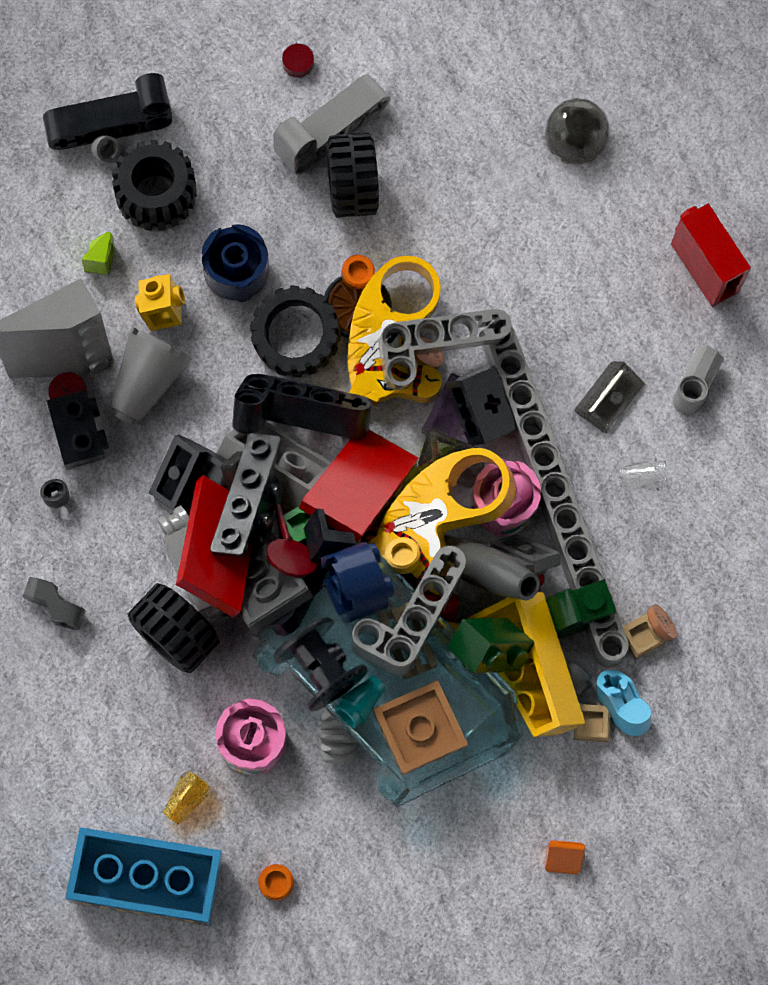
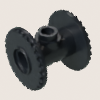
[273,617,368,712]

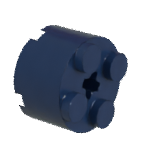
[202,224,269,302]
[321,542,394,624]

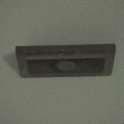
[574,361,645,433]
[418,429,484,488]

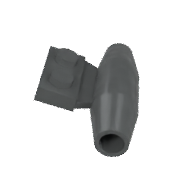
[444,534,560,600]

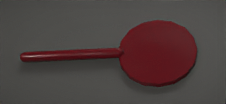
[267,503,317,578]

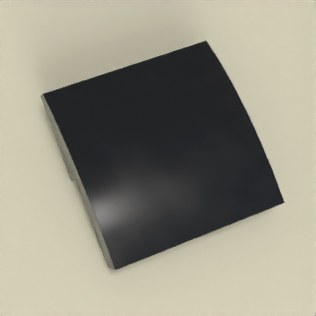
[149,435,238,515]

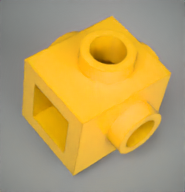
[135,274,185,331]

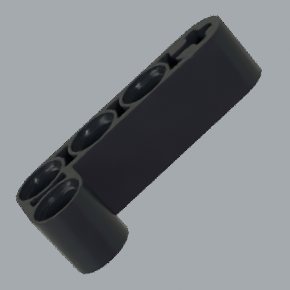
[42,73,173,150]
[232,374,372,439]

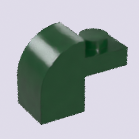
[546,579,617,639]

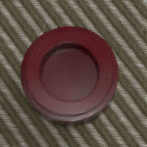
[282,43,314,77]

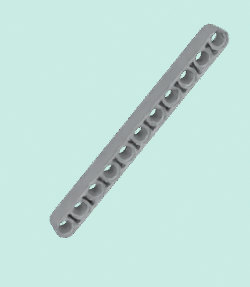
[483,322,629,668]

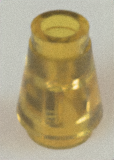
[162,770,211,824]

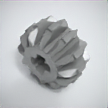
[321,705,358,765]

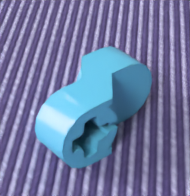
[596,670,651,736]

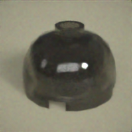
[544,98,609,165]

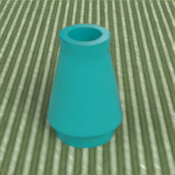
[335,675,386,728]

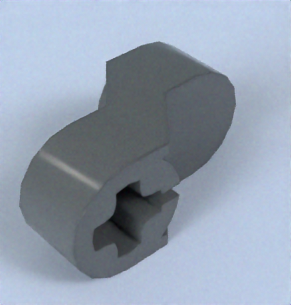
[22,577,86,630]

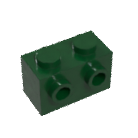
[447,618,534,674]

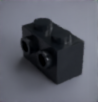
[46,390,110,470]

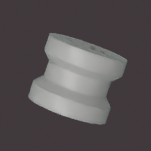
[157,505,189,536]

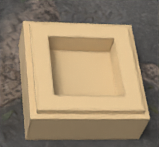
[623,613,666,660]
[573,704,610,742]

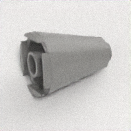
[110,327,192,425]

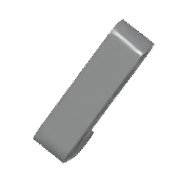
[273,74,391,175]
[379,309,511,391]
[351,546,466,676]

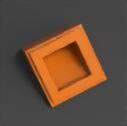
[545,840,585,875]

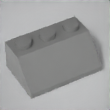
[217,421,332,515]

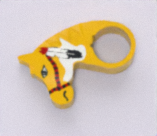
[348,255,442,407]
[366,448,516,596]

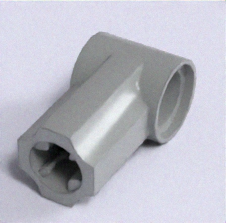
[673,346,724,415]

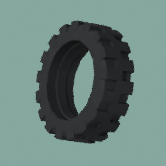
[250,285,341,377]

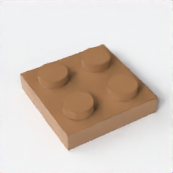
[372,680,468,776]

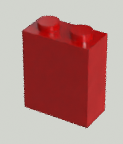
[671,203,751,307]

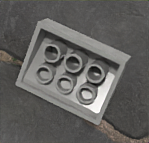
[0,279,113,378]

